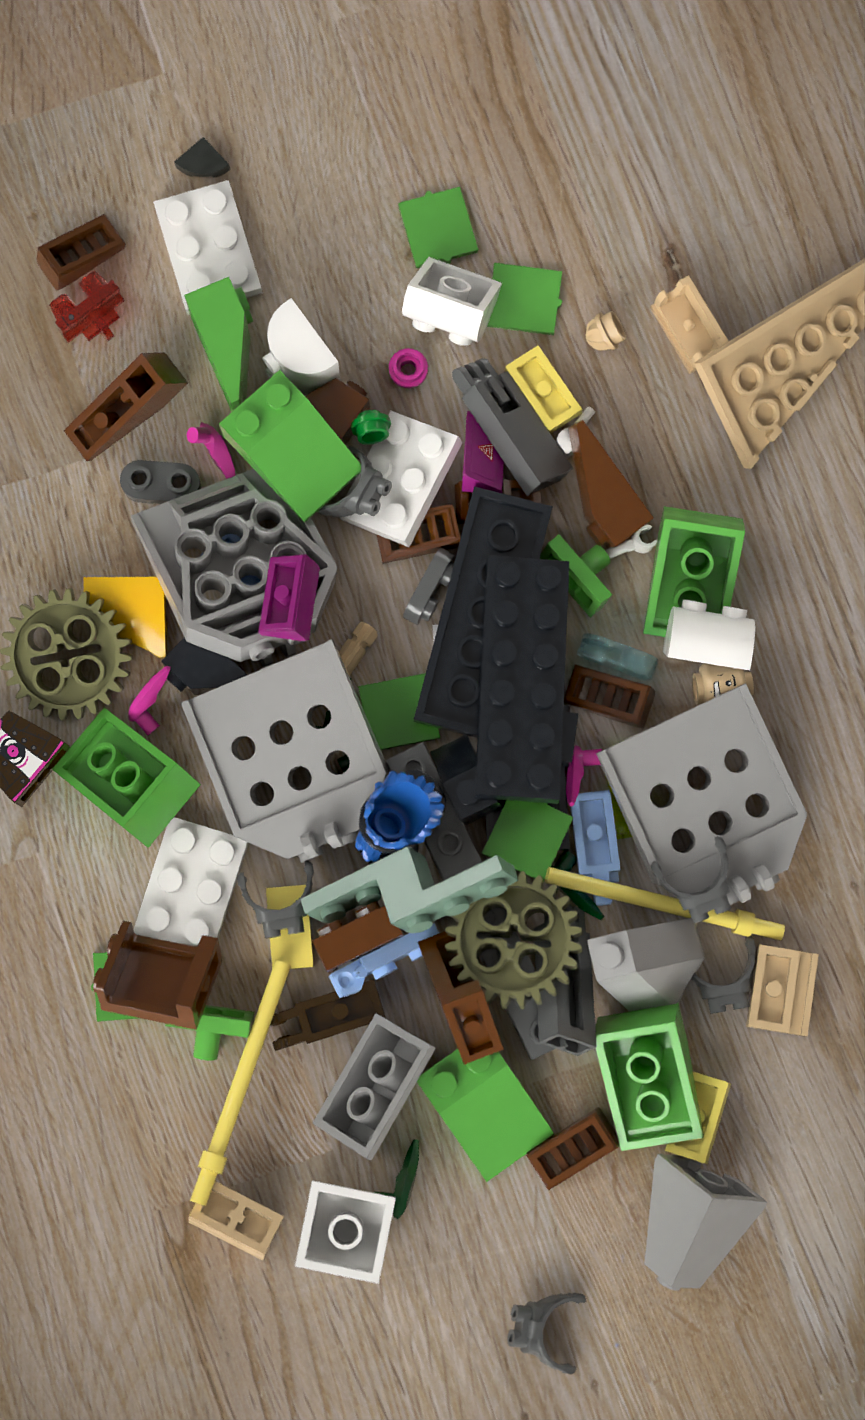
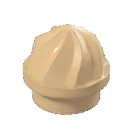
[586,311,626,351]

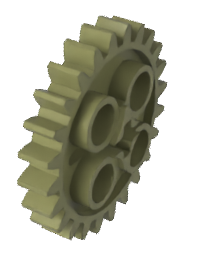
[0,588,133,721]
[445,871,583,1009]

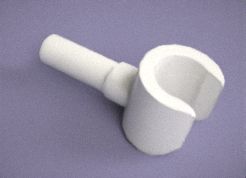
[555,407,595,458]
[605,524,658,559]

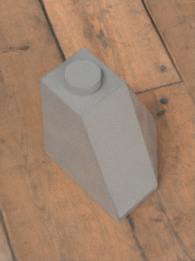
[587,918,705,1012]
[644,1154,767,1291]

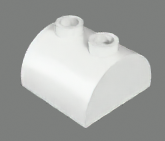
[402,257,502,346]
[263,298,340,396]
[663,600,755,670]
[295,1181,396,1284]

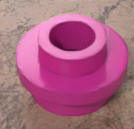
[389,348,428,388]

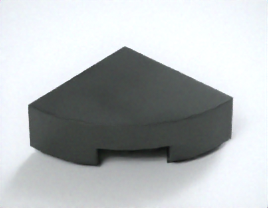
[174,137,230,178]

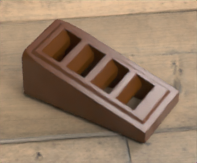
[37,214,126,291]
[376,504,460,564]
[564,664,655,729]
[526,1107,620,1191]

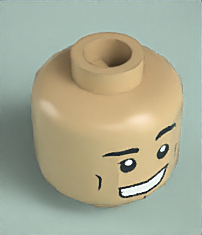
[692,663,754,705]

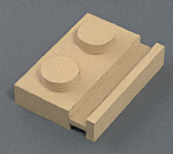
[746,944,819,1037]

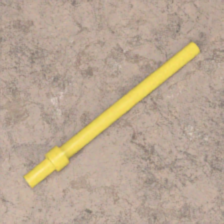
[545,867,785,940]
[190,960,291,1206]

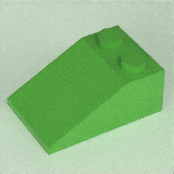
[184,277,253,412]
[219,370,361,523]
[643,506,745,637]
[52,707,201,848]
[595,1003,704,1151]
[417,1048,554,1182]

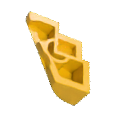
[83,577,167,659]

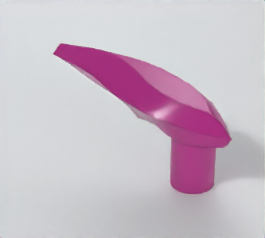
[186,422,236,479]
[128,666,171,736]
[566,745,602,807]

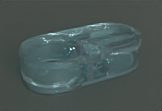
[577,633,659,680]

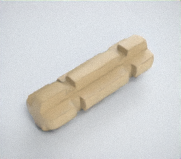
[339,622,377,676]

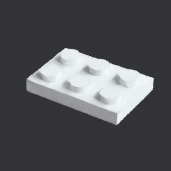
[153,180,262,315]
[340,411,463,547]
[134,817,249,947]

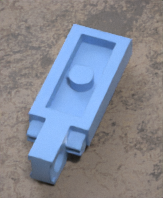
[570,790,621,906]
[329,923,439,998]

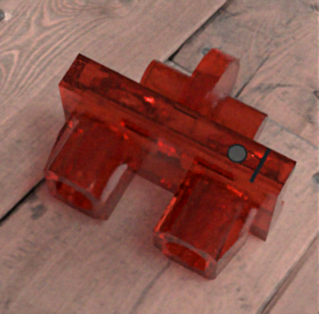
[49,271,124,343]

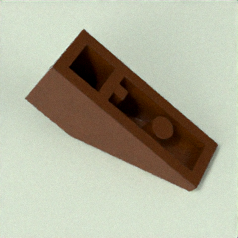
[64,352,188,461]
[568,420,654,548]

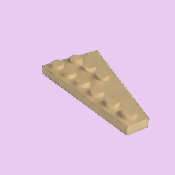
[694,258,865,469]

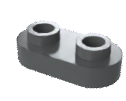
[120,460,201,504]
[403,547,455,625]

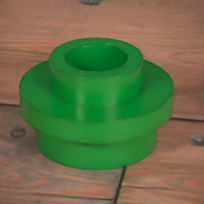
[351,410,391,445]

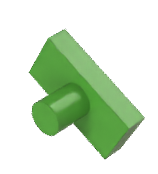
[540,535,612,618]
[165,1005,255,1061]

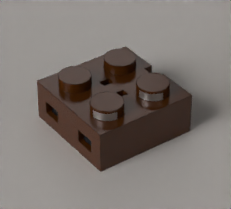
[312,901,403,974]

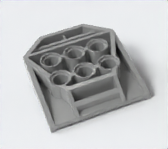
[131,469,338,667]
[181,640,390,863]
[596,684,807,905]

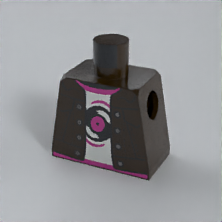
[0,711,70,807]

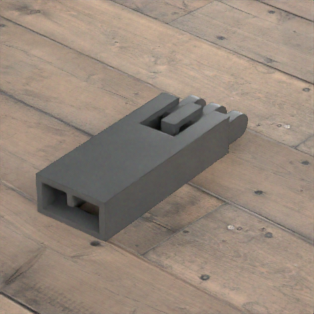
[452,358,573,496]
[534,898,597,1056]

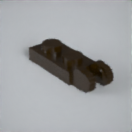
[270,979,386,1051]

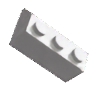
[313,1013,435,1161]

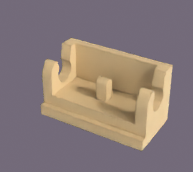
[650,275,729,374]
[189,1181,284,1261]

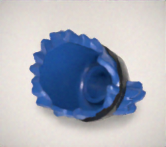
[355,770,446,862]

